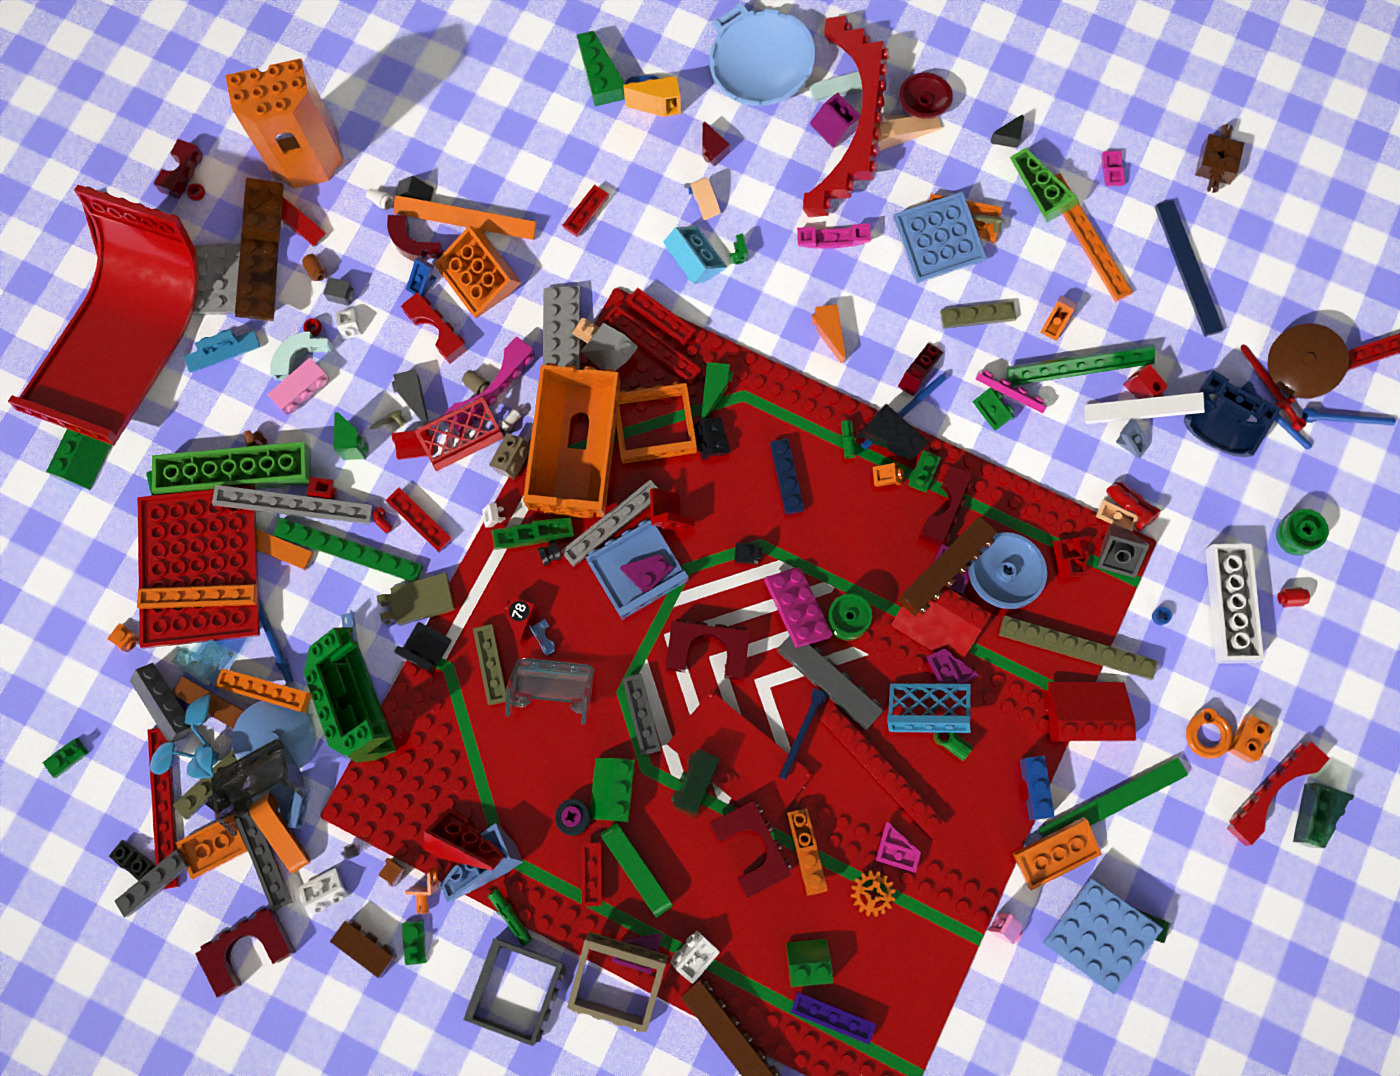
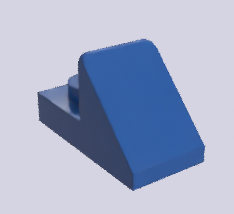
[406,257,437,297]

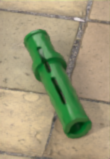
[487,888,533,946]

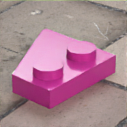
[875,822,921,873]

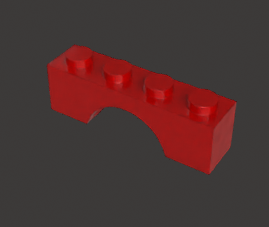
[400,292,467,364]

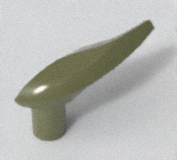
[971,215,1005,233]
[370,410,406,429]

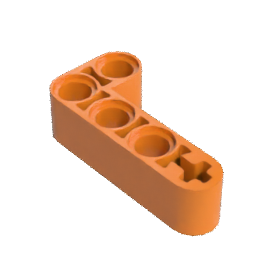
[249,792,311,874]

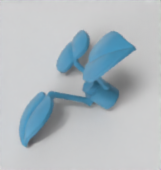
[150,694,219,779]

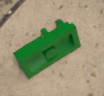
[908,450,941,493]
[42,738,89,779]
[402,921,427,965]

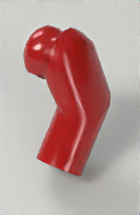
[372,507,393,534]

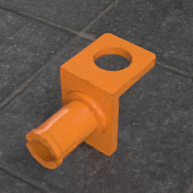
[405,867,438,914]

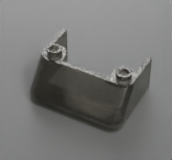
[211,740,306,836]

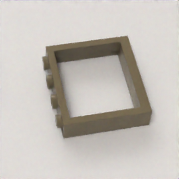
[567,932,668,1033]

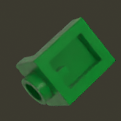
[729,233,748,265]

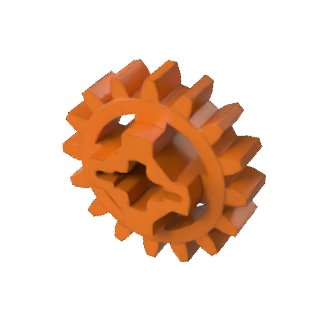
[850,871,896,917]

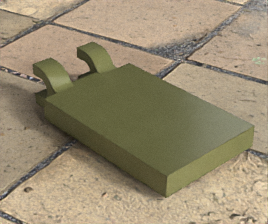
[376,572,455,626]

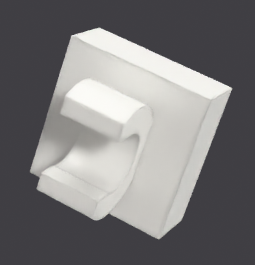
[482,503,505,528]

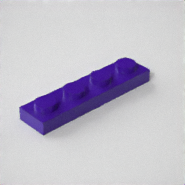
[790,992,876,1045]

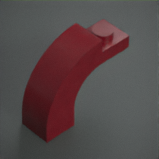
[387,215,443,262]

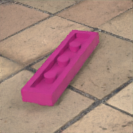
[975,369,1047,413]

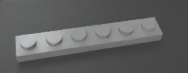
[561,480,657,567]

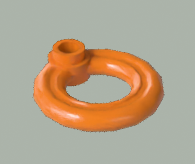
[1185,708,1233,759]

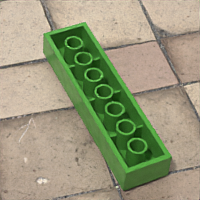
[152,441,311,495]

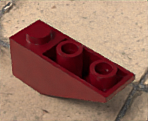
[897,343,944,396]

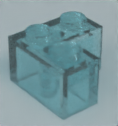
[171,639,234,686]

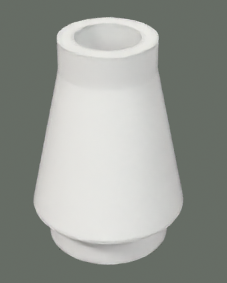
[366,188,394,210]

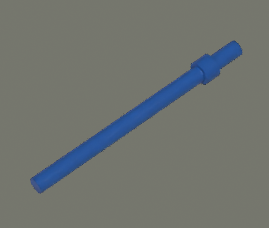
[861,374,946,450]
[259,598,293,683]

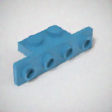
[184,330,260,373]

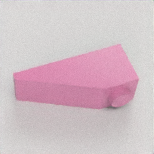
[988,913,1023,945]

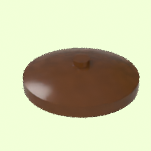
[1267,323,1349,399]

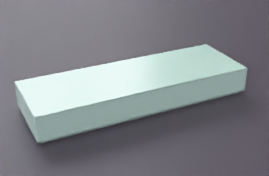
[809,71,862,103]

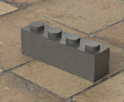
[129,663,192,743]

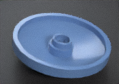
[968,532,1047,609]
[232,701,315,779]

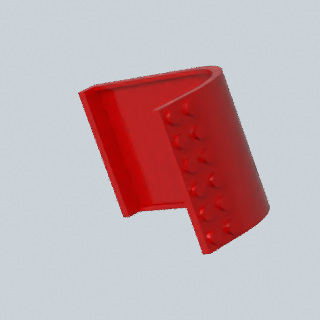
[8,185,199,446]

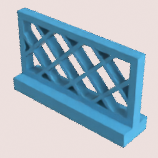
[887,684,971,733]

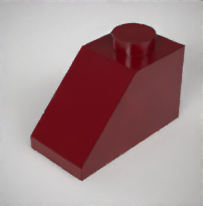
[702,122,730,167]

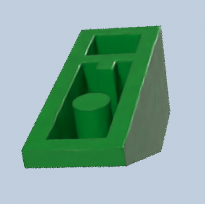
[702,362,733,418]

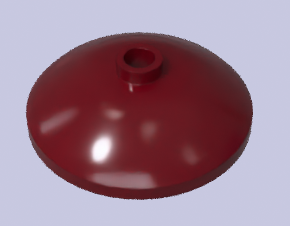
[899,72,953,119]

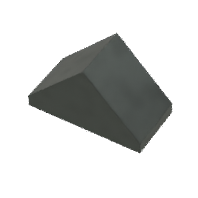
[990,114,1024,148]
[394,175,434,201]

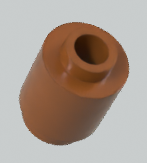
[302,254,327,281]

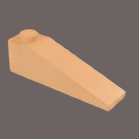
[878,114,942,151]

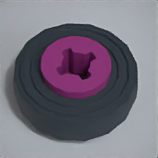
[555,799,591,836]

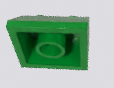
[333,412,369,460]
[786,939,833,987]

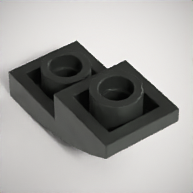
[109,840,156,881]

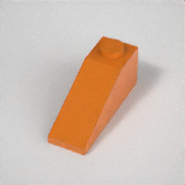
[811,304,846,363]

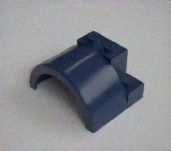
[1184,370,1282,457]

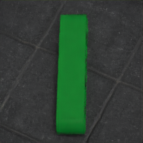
[600,822,673,918]

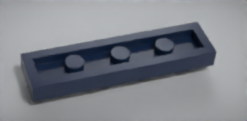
[770,438,804,516]

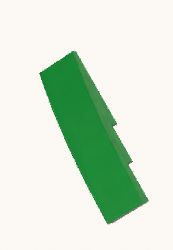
[492,518,574,550]

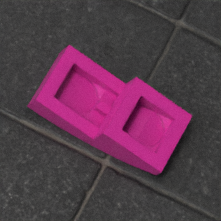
[1101,151,1125,186]

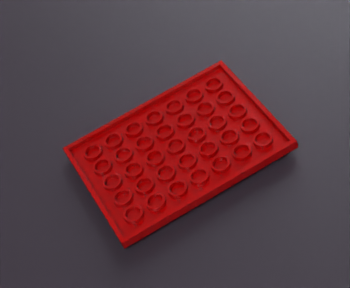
[137,485,260,649]

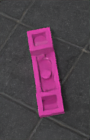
[797,223,871,249]

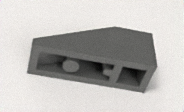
[392,369,429,424]

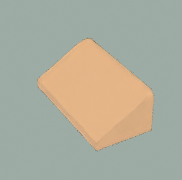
[1096,500,1138,532]

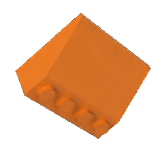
[434,226,522,318]

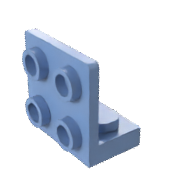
[269,783,311,829]

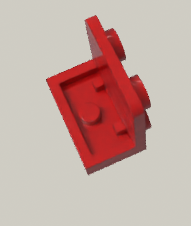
[650,488,695,532]

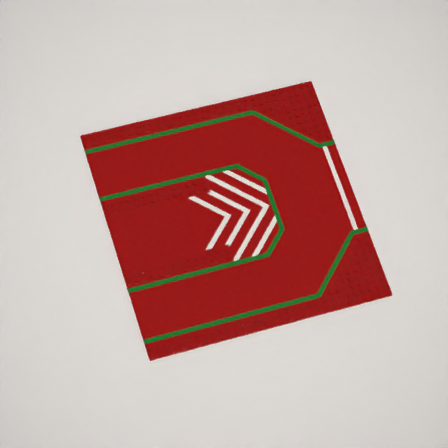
[320,288,1156,1076]

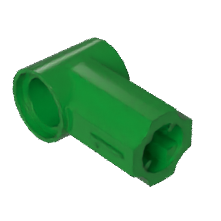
[933,732,973,761]

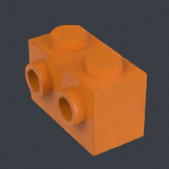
[1228,714,1273,763]

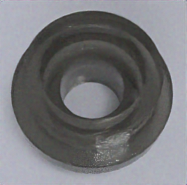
[340,843,361,860]

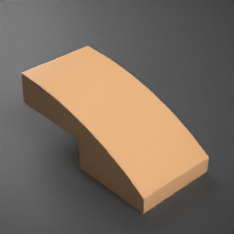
[690,177,721,220]

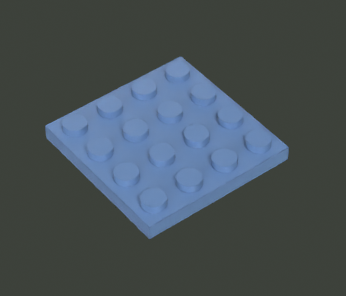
[893,191,987,284]
[1043,877,1163,995]

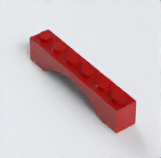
[1226,741,1330,846]

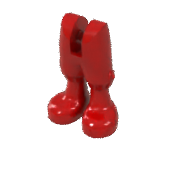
[1106,481,1162,532]

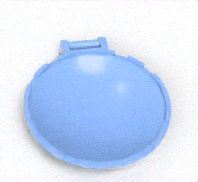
[709,2,815,106]

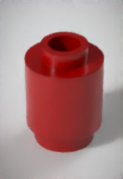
[1277,587,1310,608]

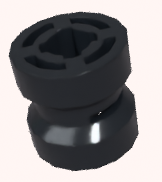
[537,541,563,566]

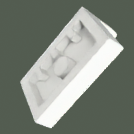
[299,868,349,915]
[670,931,720,984]

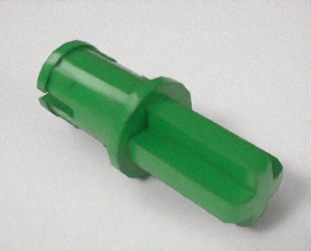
[841,420,856,459]

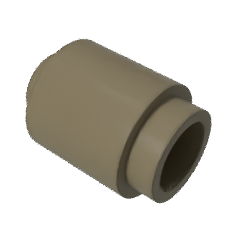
[462,370,490,395]

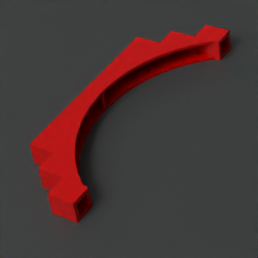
[802,15,890,218]

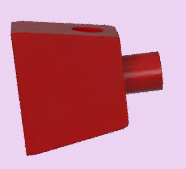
[1122,364,1168,399]

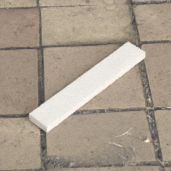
[1084,392,1205,424]

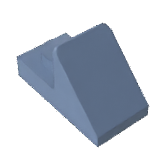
[1116,419,1150,458]

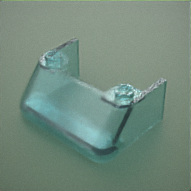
[506,658,594,724]

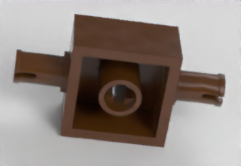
[1195,124,1245,193]

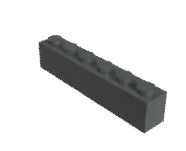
[777,635,883,731]

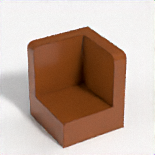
[378,858,408,887]

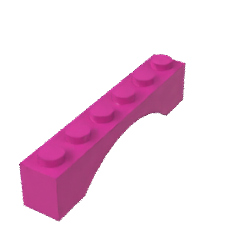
[442,336,535,436]

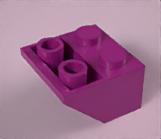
[810,92,860,149]

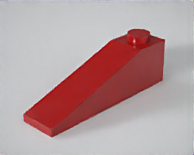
[423,808,504,871]

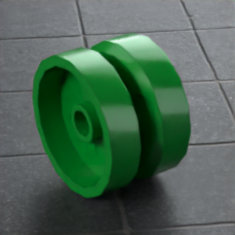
[1276,509,1329,556]
[827,594,872,641]

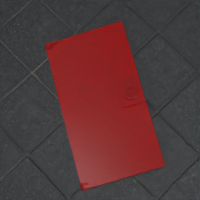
[667,690,813,827]

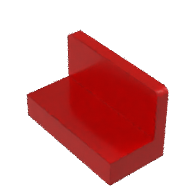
[391,429,434,460]

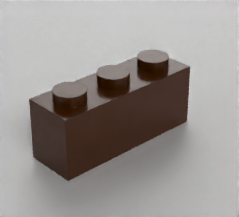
[329,919,398,978]

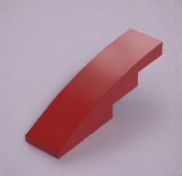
[281,197,326,247]

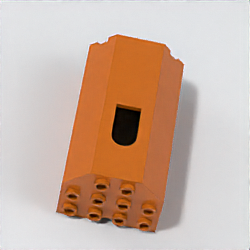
[225,58,343,189]
[523,363,621,518]

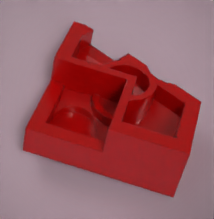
[1053,535,1092,580]

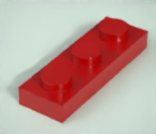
[562,184,609,238]
[581,843,602,906]

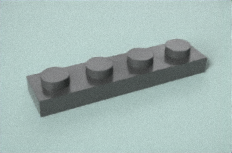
[622,673,661,756]
[114,850,190,918]

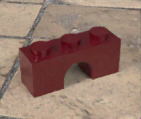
[153,138,203,199]

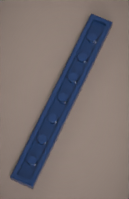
[1154,200,1224,337]

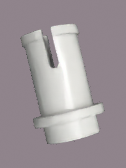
[498,409,521,433]

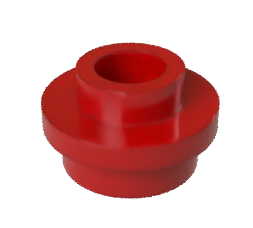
[187,183,206,201]
[303,318,322,336]

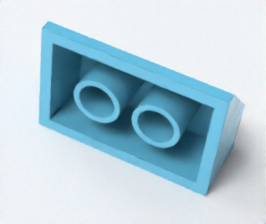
[663,226,727,284]

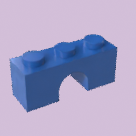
[1019,756,1055,821]

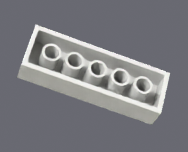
[1205,544,1264,664]

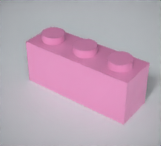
[267,358,329,415]

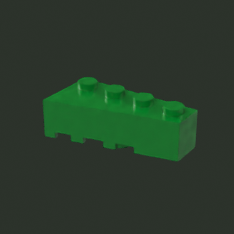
[576,30,626,107]

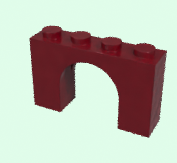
[665,619,750,681]
[710,800,792,898]
[195,908,296,998]

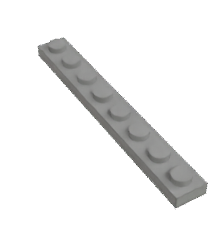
[212,485,372,525]

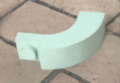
[270,332,333,380]

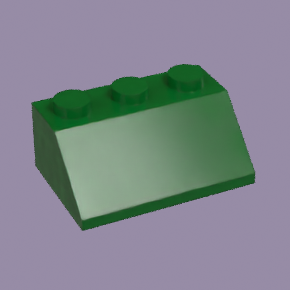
[46,429,112,490]
[590,758,635,823]

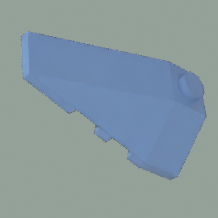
[440,823,523,903]

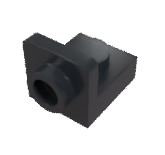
[734,542,763,565]

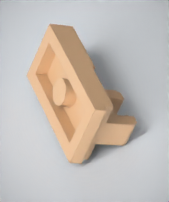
[572,318,599,343]

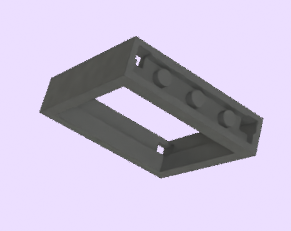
[463,938,566,1046]

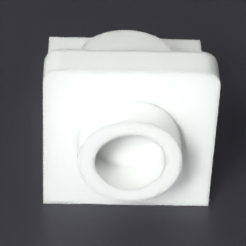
[336,308,360,339]

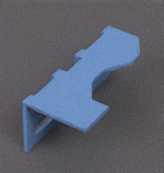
[341,610,358,642]
[529,619,555,655]

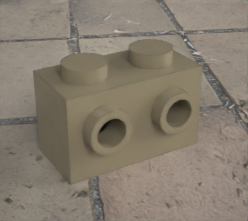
[489,433,530,480]

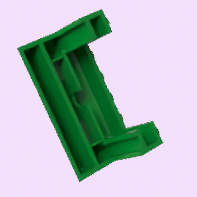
[304,627,396,763]

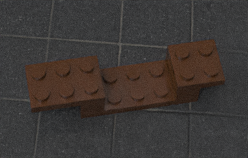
[235,177,284,322]

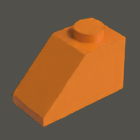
[1040,295,1077,341]

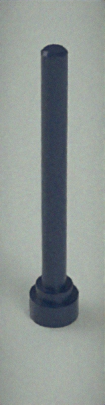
[779,688,828,780]

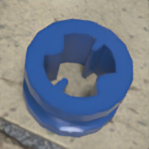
[1152,607,1172,625]

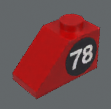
[504,596,536,644]

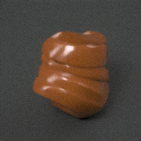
[244,430,267,447]

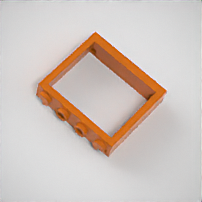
[616,382,697,464]

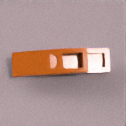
[787,808,828,896]

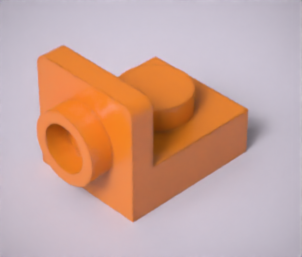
[873,463,904,487]
[107,623,139,653]

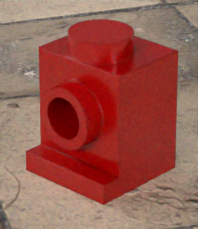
[307,477,337,500]

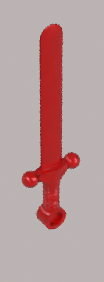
[1240,344,1306,431]

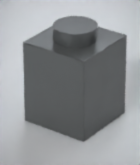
[323,277,355,306]

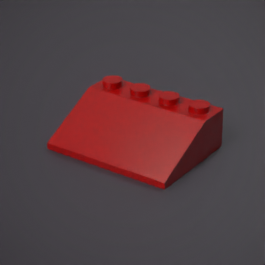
[890,573,991,661]
[1047,682,1136,742]

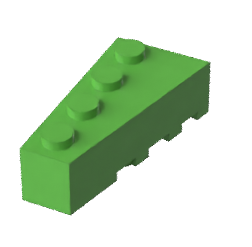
[1010,147,1080,223]

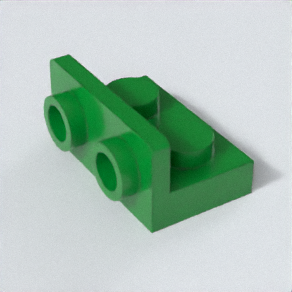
[972,388,1016,431]

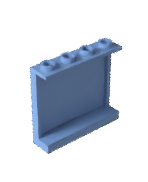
[586,519,689,620]

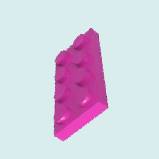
[764,567,832,648]

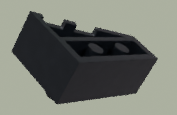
[856,404,929,460]

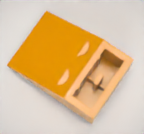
[623,76,681,117]

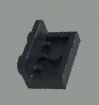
[693,418,730,460]

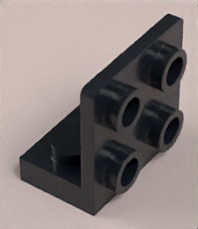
[394,622,452,674]

